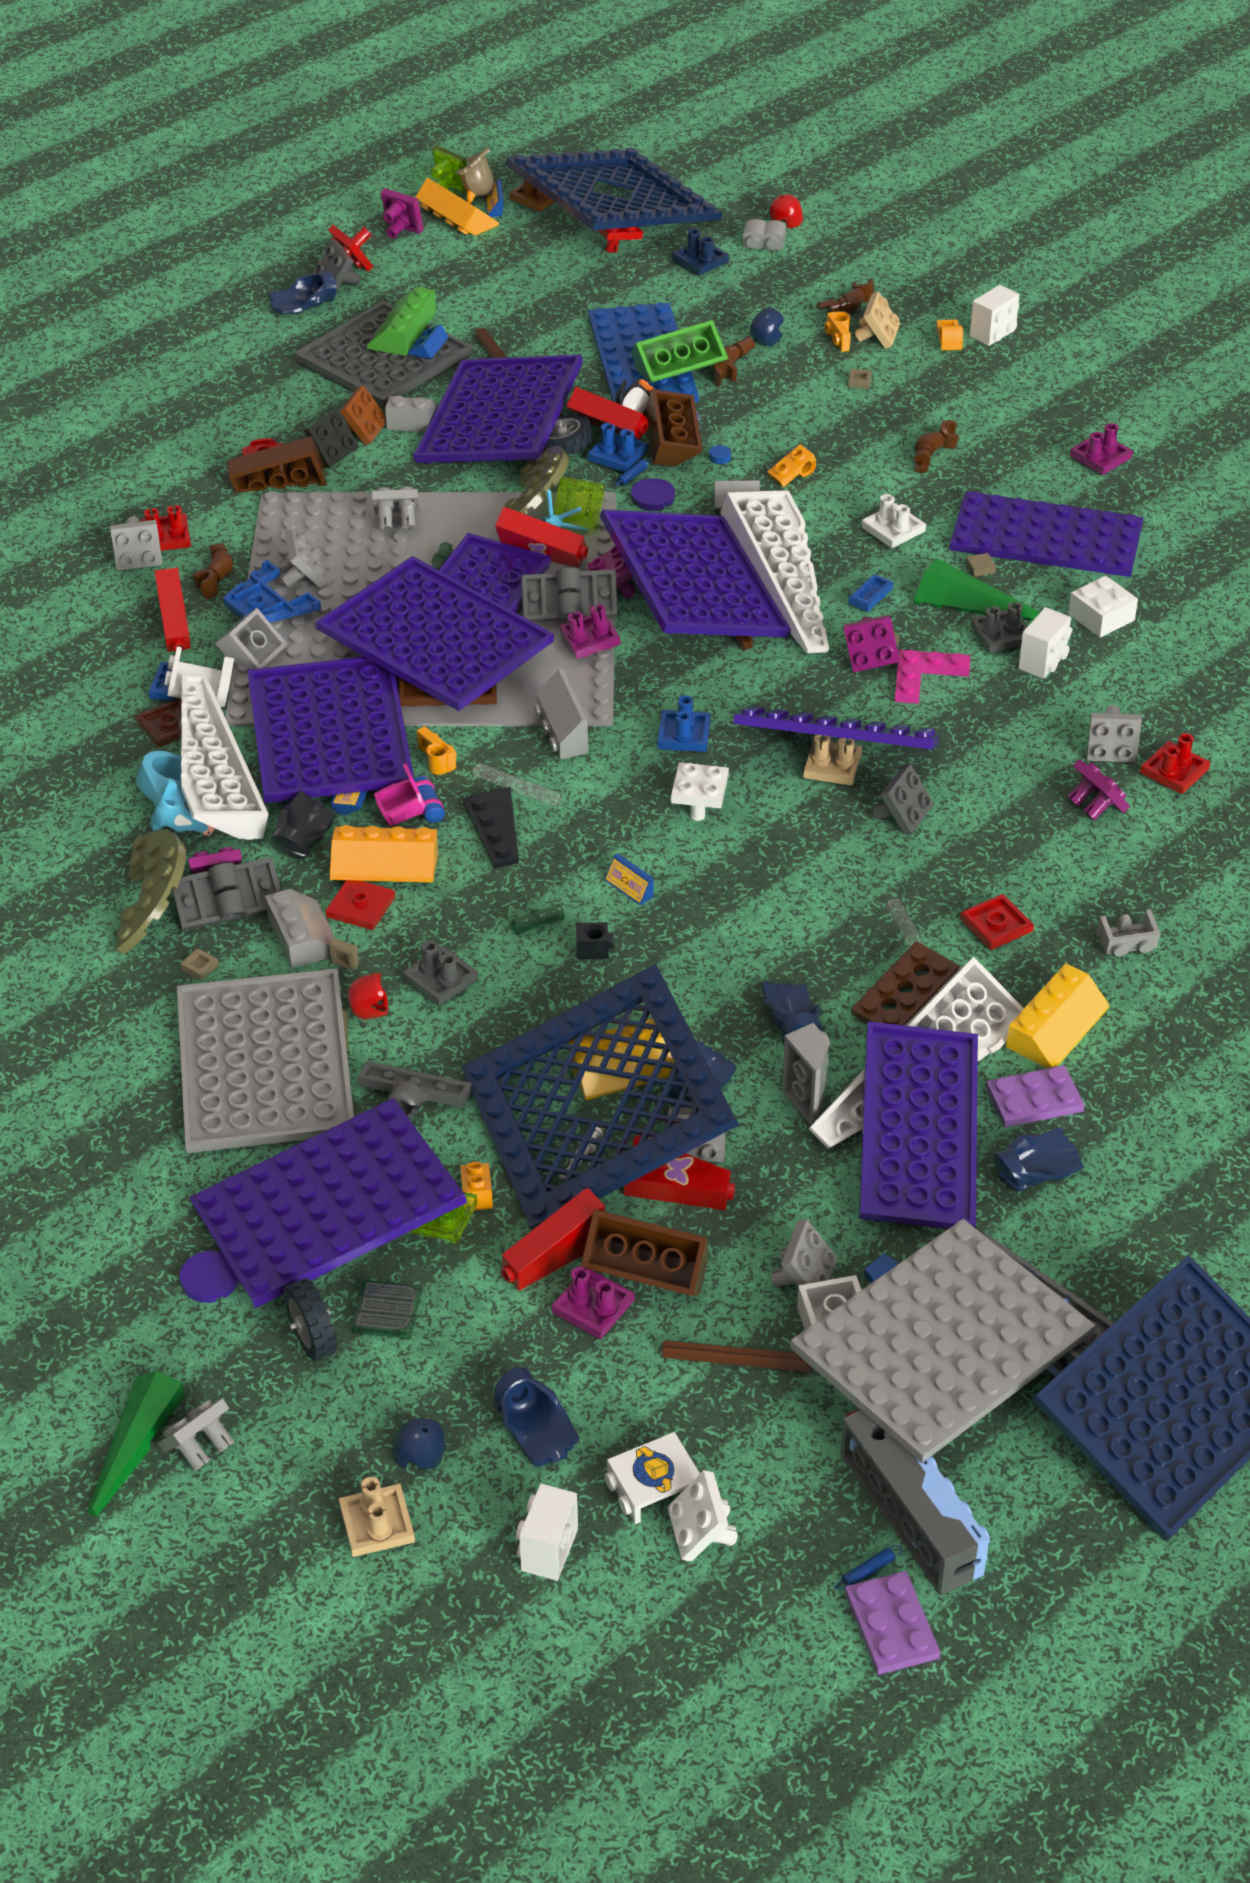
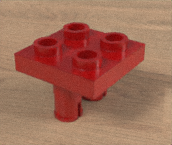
[141,505,191,551]
[1140,733,1210,794]

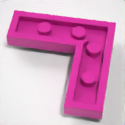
[895,650,971,704]

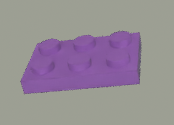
[986,1065,1085,1127]
[845,1571,940,1675]

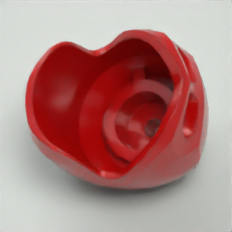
[769,194,803,228]
[348,972,389,1020]

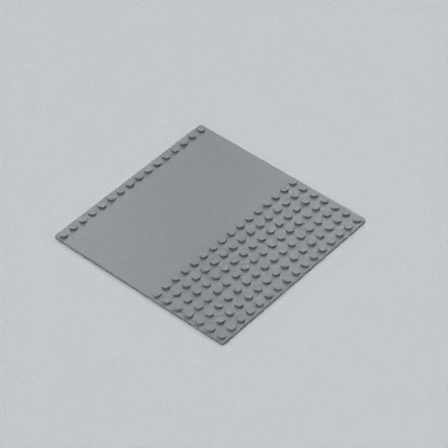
[225,491,616,726]

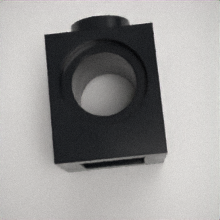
[576,922,614,960]

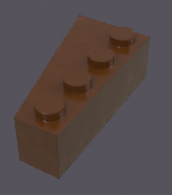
[228,436,327,492]

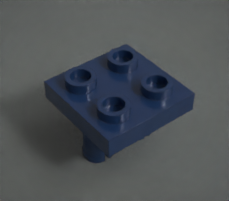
[672,228,729,276]

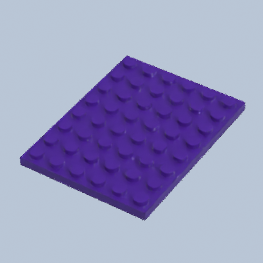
[413,354,583,464]
[600,509,791,638]
[316,556,554,711]
[247,657,414,803]
[189,1098,467,1308]

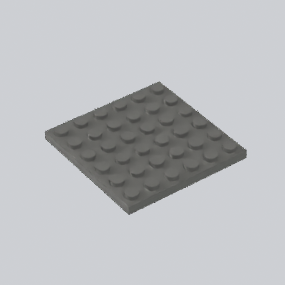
[294,301,473,407]

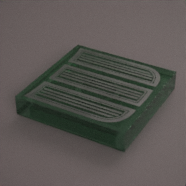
[352,1280,422,1339]

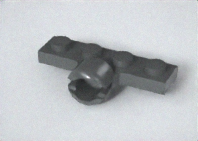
[358,1061,472,1118]

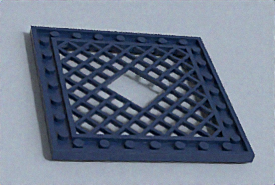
[506,148,722,230]
[462,964,739,1230]

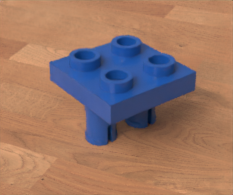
[588,423,648,472]
[658,695,711,752]

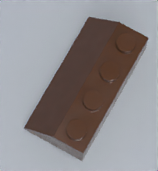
[646,389,703,467]
[581,1209,708,1296]

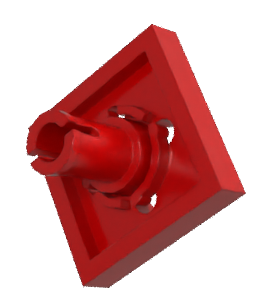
[328,225,374,271]
[596,227,643,253]

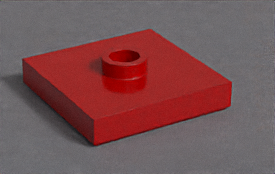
[326,880,396,930]
[960,894,1034,950]

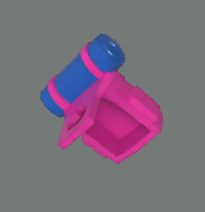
[374,763,445,826]

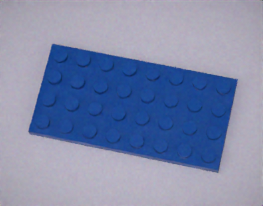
[588,302,699,402]

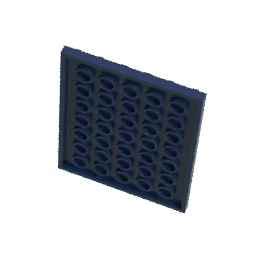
[1032,1255,1250,1541]

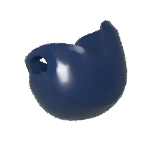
[750,307,784,347]
[392,1418,446,1469]

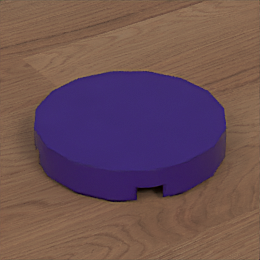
[631,478,675,511]
[179,1250,238,1303]

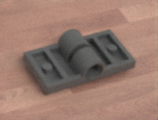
[522,567,618,622]
[172,857,281,931]

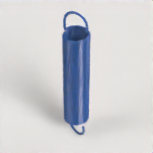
[614,459,651,487]
[835,1545,902,1590]

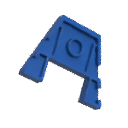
[223,560,321,623]

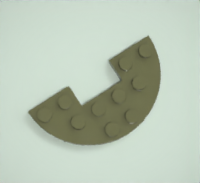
[504,446,569,515]
[116,829,186,954]

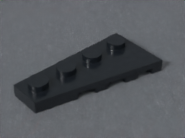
[463,787,519,869]

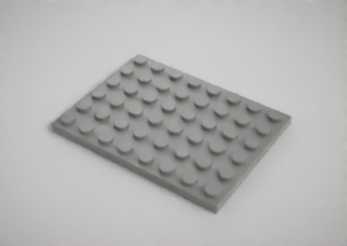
[177,968,354,1153]
[790,1219,1096,1463]

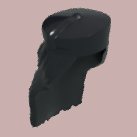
[270,790,336,859]

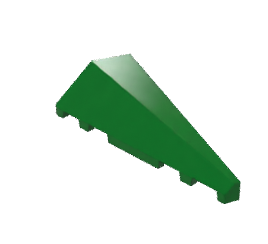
[913,559,1039,622]
[87,1371,185,1517]

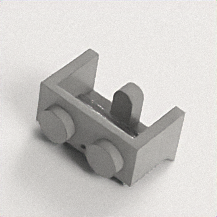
[1096,909,1160,956]

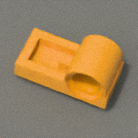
[824,311,850,352]
[936,319,963,350]
[767,444,816,487]
[417,726,457,775]
[460,1162,493,1211]

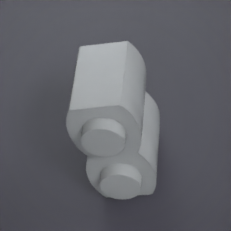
[743,219,786,250]

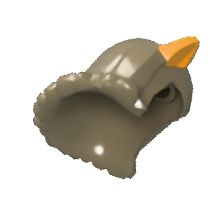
[455,147,494,203]

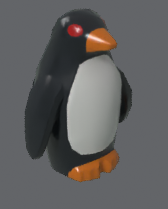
[615,379,654,417]

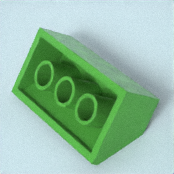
[367,287,436,356]
[630,320,728,383]

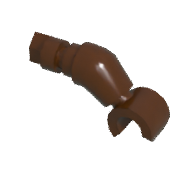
[816,278,875,313]
[713,337,755,387]
[914,420,959,473]
[193,543,233,598]

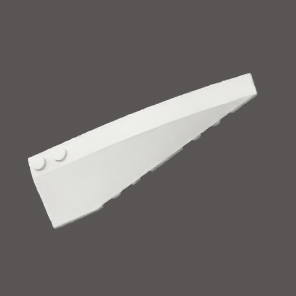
[720,490,829,653]
[181,674,268,840]
[809,957,1024,1149]

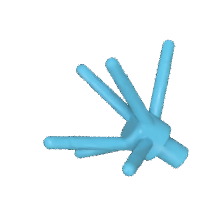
[541,490,588,532]

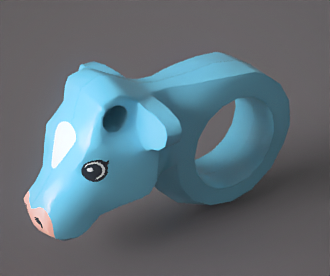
[136,751,216,836]

